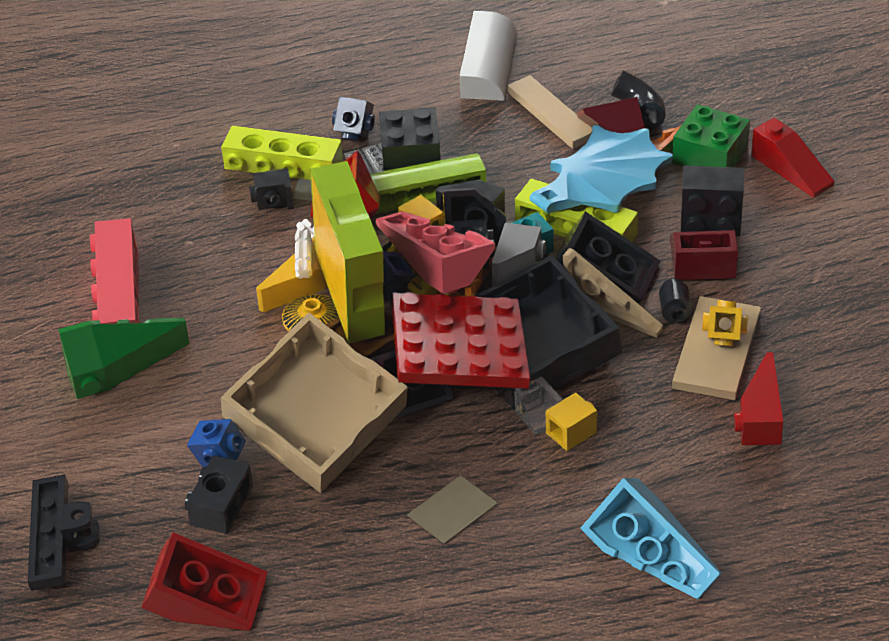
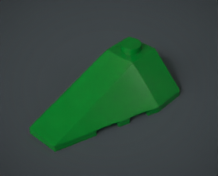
[58,317,190,399]

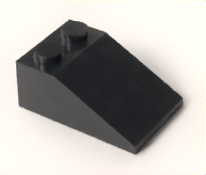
[555,211,661,303]

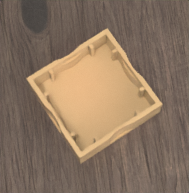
[221,313,408,493]

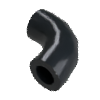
[611,70,666,129]

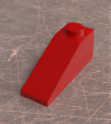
[751,117,835,198]
[733,352,784,445]

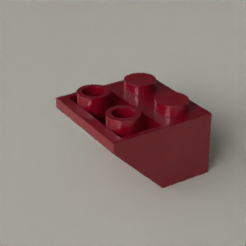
[670,230,738,280]

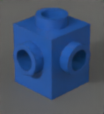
[187,419,246,467]

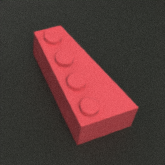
[90,218,139,324]

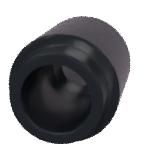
[659,279,693,323]

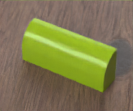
[370,153,486,214]

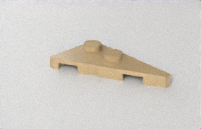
[563,248,663,338]

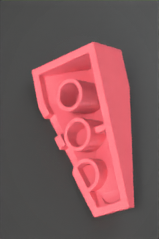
[376,211,495,294]

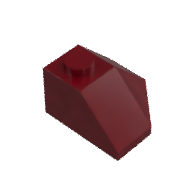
[576,97,645,133]

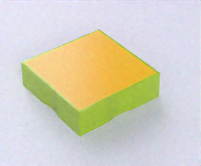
[311,161,385,343]

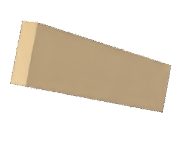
[508,75,592,149]

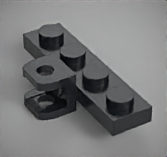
[28,474,100,591]

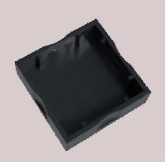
[475,255,622,411]

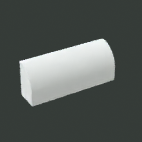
[460,11,517,101]

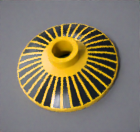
[282,294,339,332]

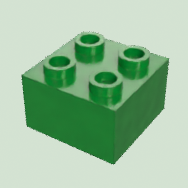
[672,104,750,167]

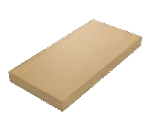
[672,296,761,400]

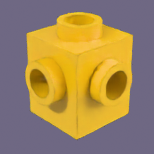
[702,300,748,346]

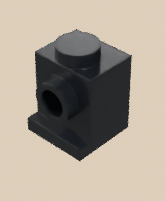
[249,168,294,210]

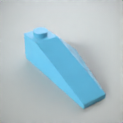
[581,478,722,599]

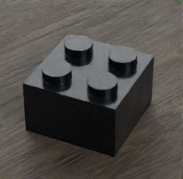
[379,107,441,171]
[680,166,744,237]

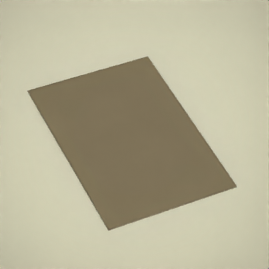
[407,475,497,544]

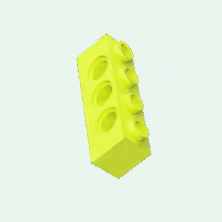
[221,126,343,180]
[515,179,638,242]

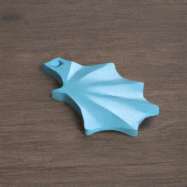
[529,125,673,214]

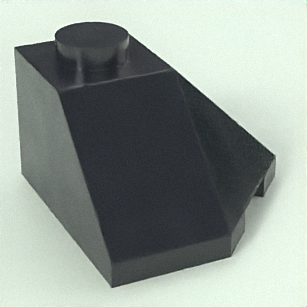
[444,188,506,246]

